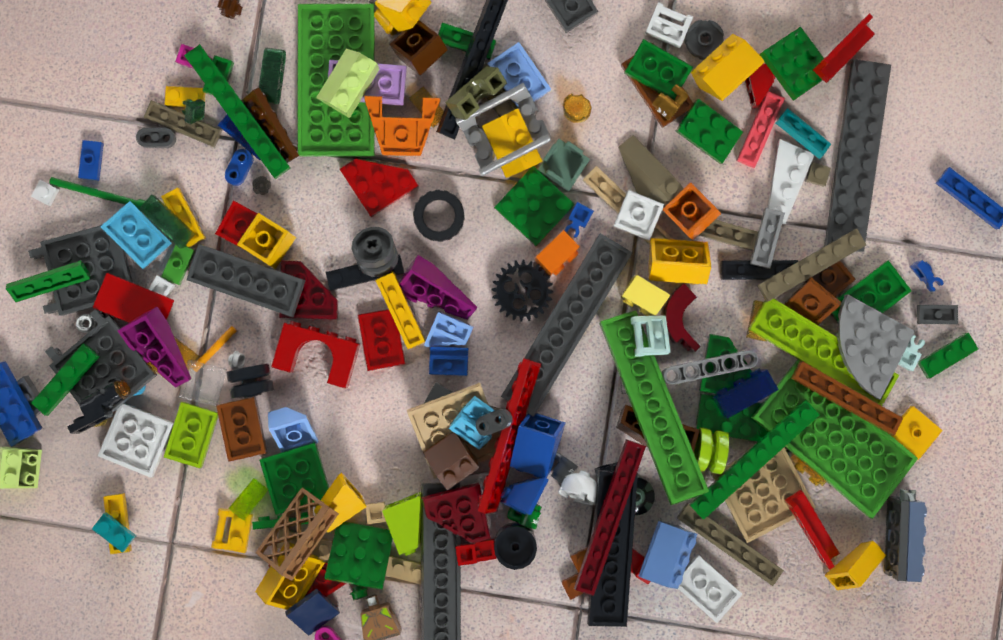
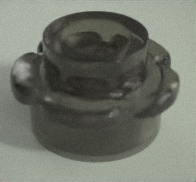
[252,176,271,195]

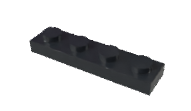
[326,254,405,291]

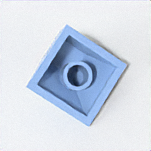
[268,407,319,452]

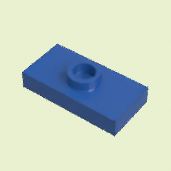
[78,140,104,181]

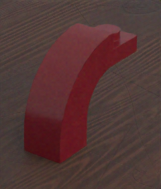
[663,283,701,352]

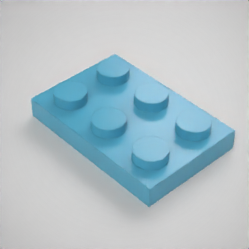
[101,201,172,269]

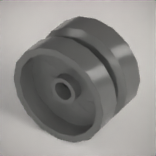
[351,227,399,277]

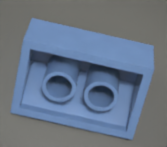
[639,521,698,589]

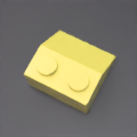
[621,275,670,316]

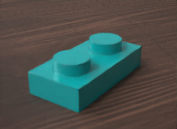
[92,513,137,553]

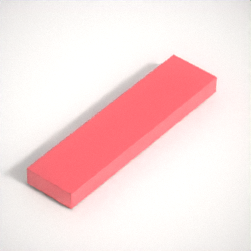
[736,91,785,168]

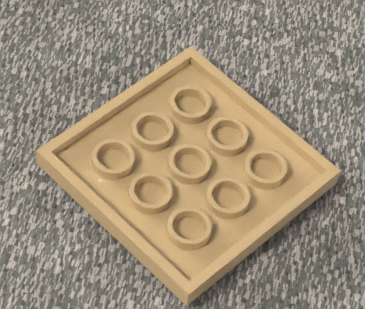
[407,383,500,479]
[710,448,816,543]

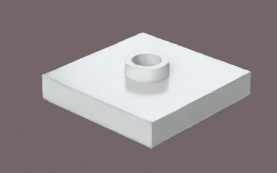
[614,190,664,240]

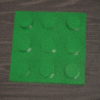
[759,27,824,101]
[494,166,575,246]
[259,442,329,515]
[325,522,393,590]

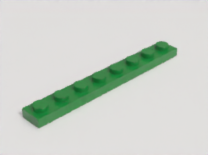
[184,44,291,179]
[689,400,820,520]

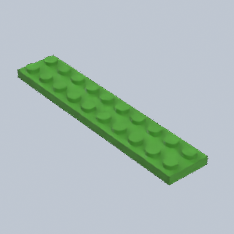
[599,310,709,505]

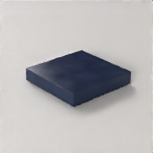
[285,588,340,636]

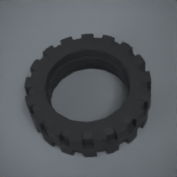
[413,190,465,242]

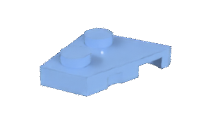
[424,311,474,347]

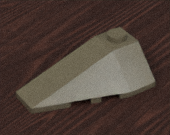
[618,135,684,208]

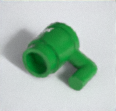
[507,504,542,529]

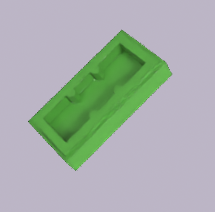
[161,243,196,285]

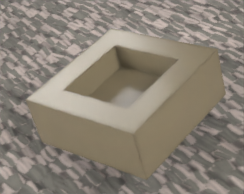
[805,162,831,187]

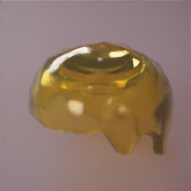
[562,93,592,123]

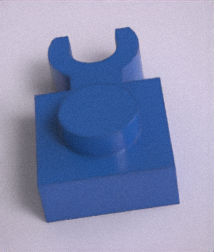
[565,202,594,238]

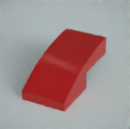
[456,539,496,566]

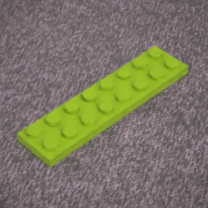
[748,299,899,406]

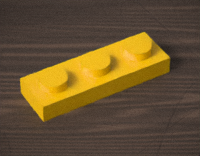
[161,187,206,248]
[103,493,132,554]

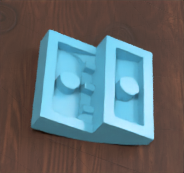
[449,396,501,450]

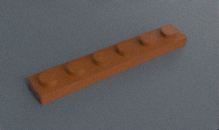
[791,361,903,435]

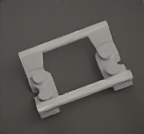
[455,83,551,176]

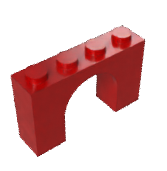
[271,320,361,388]

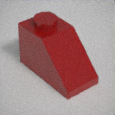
[745,64,775,109]

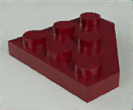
[279,261,338,320]
[422,482,491,544]

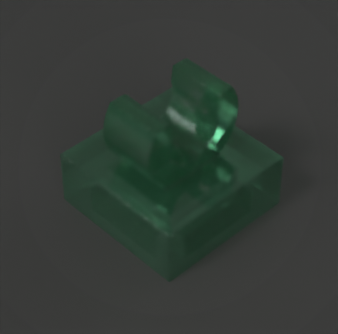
[182,99,205,125]

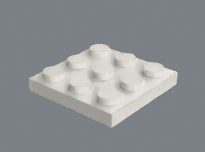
[98,403,174,478]

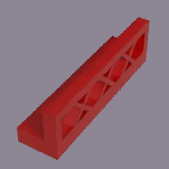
[813,13,875,83]
[784,490,840,570]

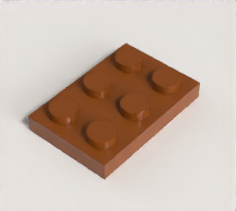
[216,397,267,462]

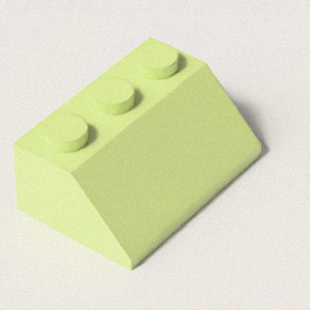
[316,48,380,118]

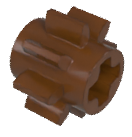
[217,0,243,19]

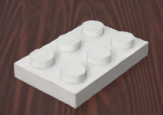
[678,554,742,623]

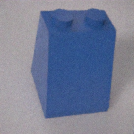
[510,413,566,478]

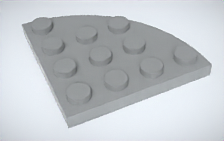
[837,294,915,399]

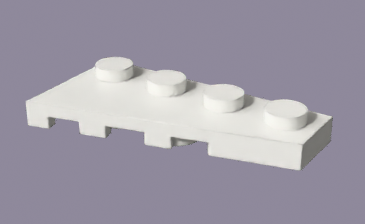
[768,139,814,225]

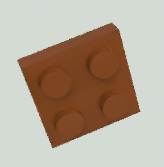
[784,278,841,325]

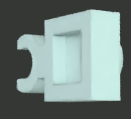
[898,335,925,371]

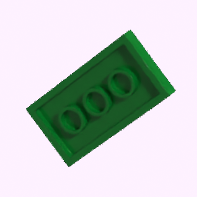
[831,260,912,323]
[695,394,769,442]

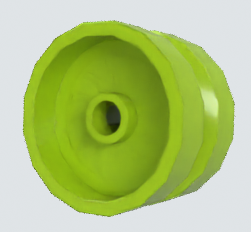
[694,428,729,474]

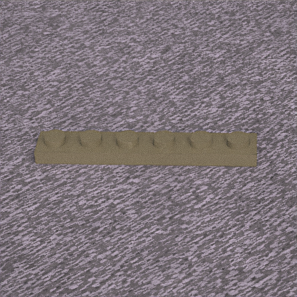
[757,229,866,302]
[677,502,784,586]

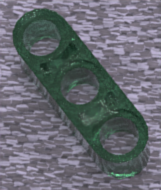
[259,47,286,104]

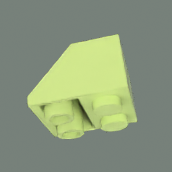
[0,447,42,489]

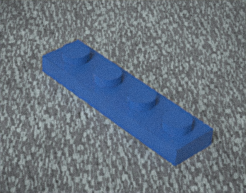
[935,167,1003,230]

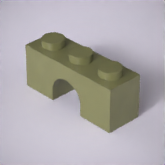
[445,66,507,120]

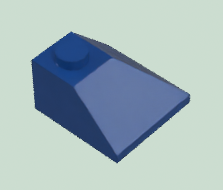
[500,477,549,515]

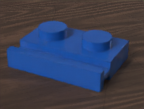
[429,347,469,376]

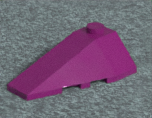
[399,255,477,320]
[117,307,191,388]

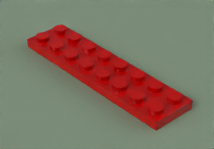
[478,358,541,514]

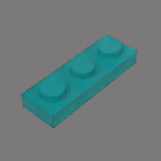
[775,108,831,159]

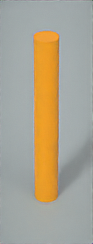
[191,326,237,372]

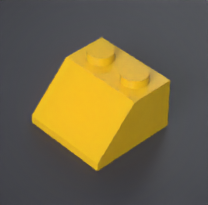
[375,0,432,32]
[237,213,296,269]

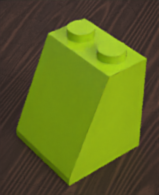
[382,492,422,556]

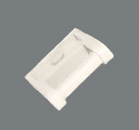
[645,2,693,48]

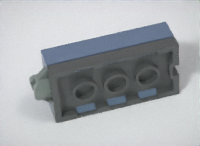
[884,489,927,582]

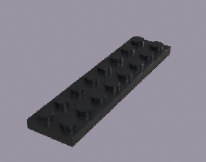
[587,470,638,627]

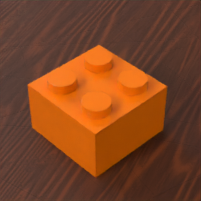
[662,182,721,240]
[534,230,580,276]

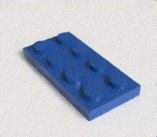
[0,361,42,447]

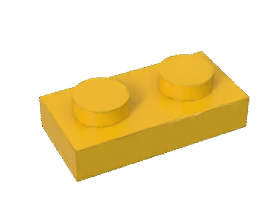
[165,86,206,109]

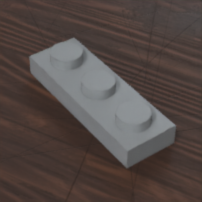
[750,208,785,269]

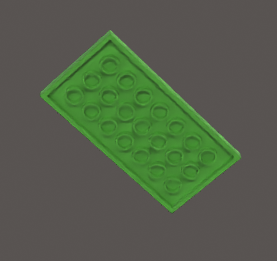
[298,4,375,157]
[751,359,918,519]

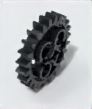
[491,260,554,322]

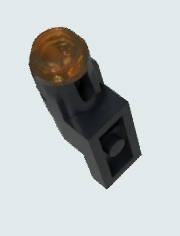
[67,380,131,434]

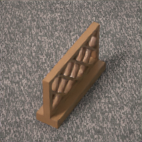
[255,488,339,580]

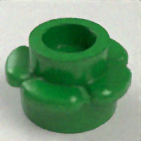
[349,585,368,601]

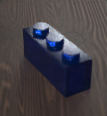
[712,368,779,419]

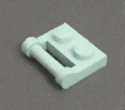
[631,316,670,357]

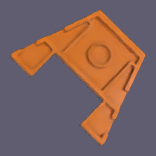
[364,96,440,156]

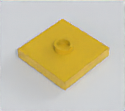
[891,406,943,460]

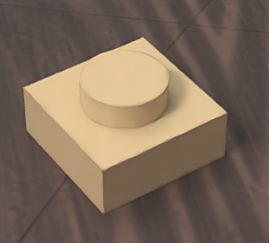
[365,502,386,524]

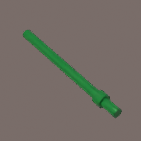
[49,177,162,214]

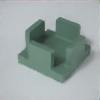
[538,139,590,192]

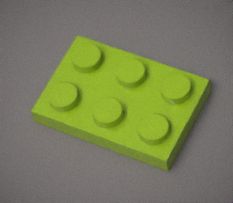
[164,402,218,469]

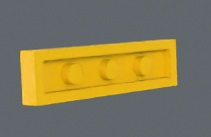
[375,271,426,349]

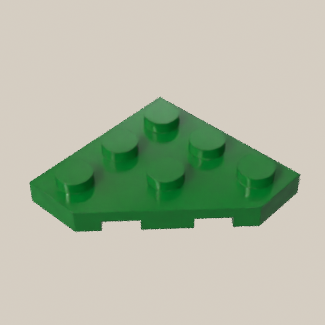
[699,334,760,401]

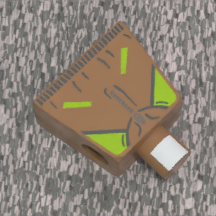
[361,595,402,640]

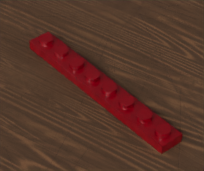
[574,439,646,596]

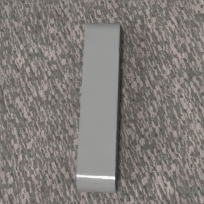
[662,351,758,384]

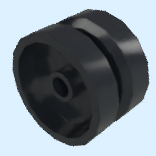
[226,364,274,399]
[494,522,537,570]

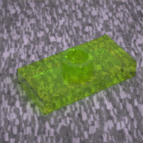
[228,478,268,521]

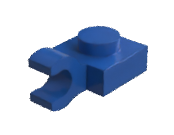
[910,260,944,292]

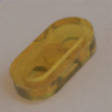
[793,457,827,486]

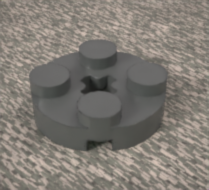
[685,20,724,60]

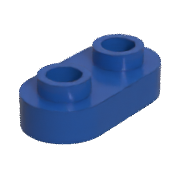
[225,149,254,186]

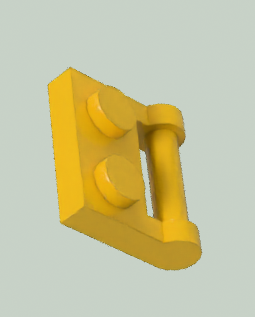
[211,508,254,553]

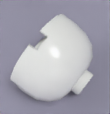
[559,471,597,505]

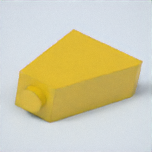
[314,472,367,533]
[825,541,886,590]

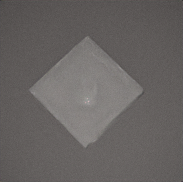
[179,360,227,406]

